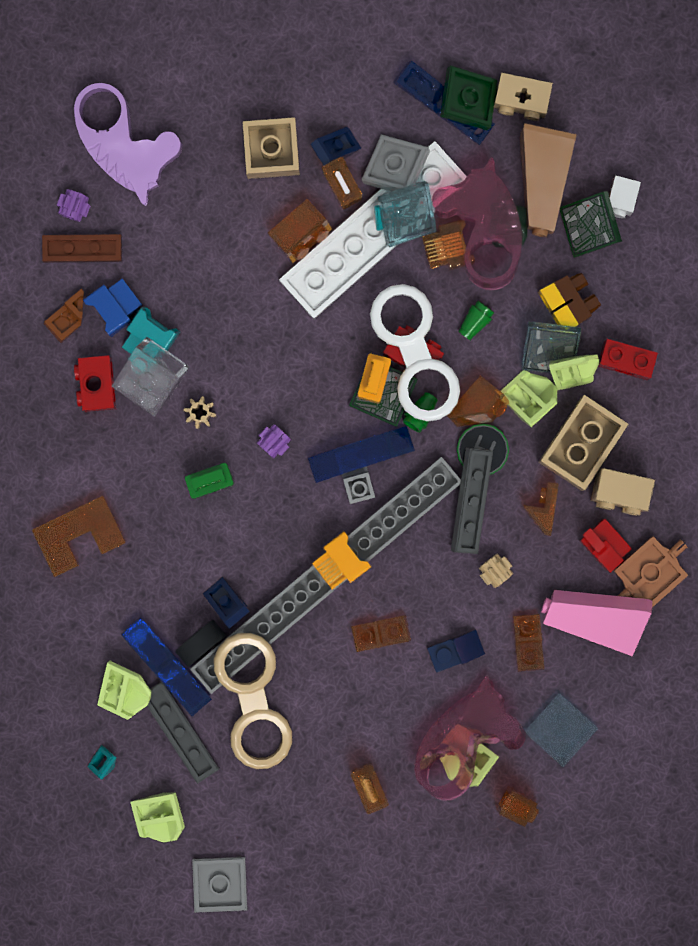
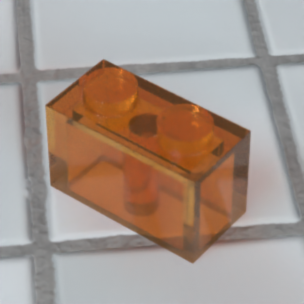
[268,199,332,263]

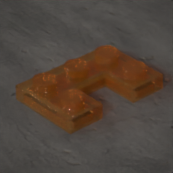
[32,496,126,577]

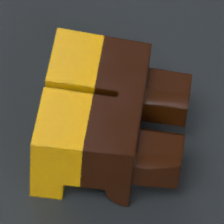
[538,273,601,333]

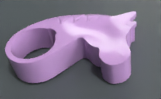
[74,83,182,206]

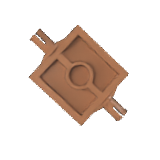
[613,536,688,607]

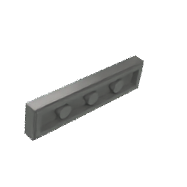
[451,447,493,554]
[147,681,219,784]

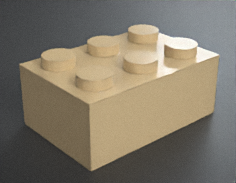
[539,395,628,491]

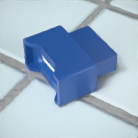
[83,278,143,337]

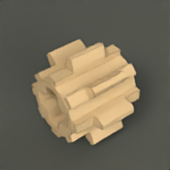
[184,396,217,429]
[479,553,514,588]

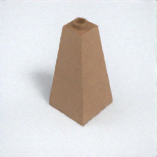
[520,124,577,237]

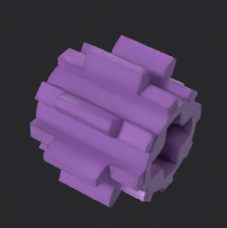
[56,189,90,222]
[257,424,291,458]

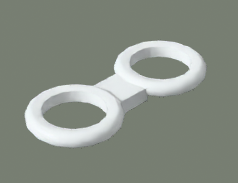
[370,284,460,421]

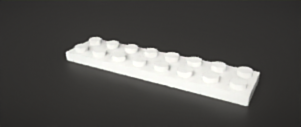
[279,141,470,319]

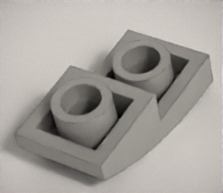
[336,445,375,504]

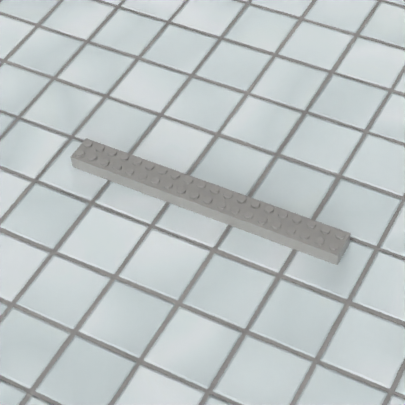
[190,457,461,694]

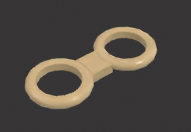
[214,633,292,769]

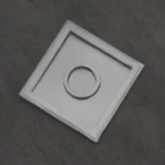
[362,134,430,197]
[192,857,247,913]

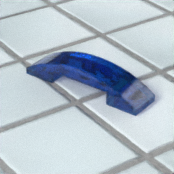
[308,426,415,483]

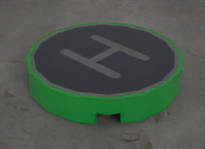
[457,424,509,475]

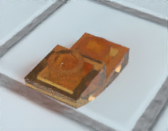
[513,614,545,672]
[351,615,411,652]

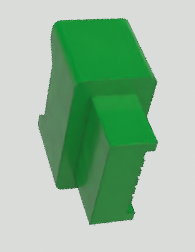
[185,463,234,499]

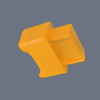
[358,353,391,404]
[312,532,371,589]

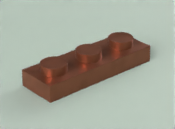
[42,234,122,263]

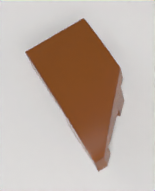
[44,289,84,343]

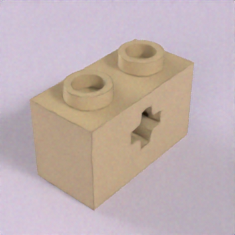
[494,73,553,121]

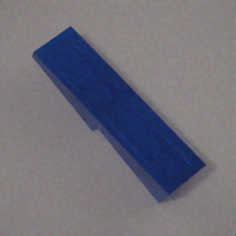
[393,61,495,145]
[121,617,212,716]

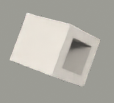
[609,176,641,218]

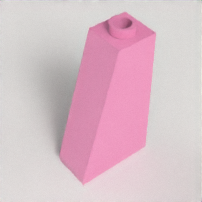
[541,590,652,656]

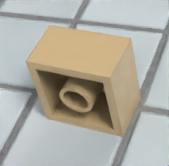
[243,118,300,179]
[591,468,655,516]

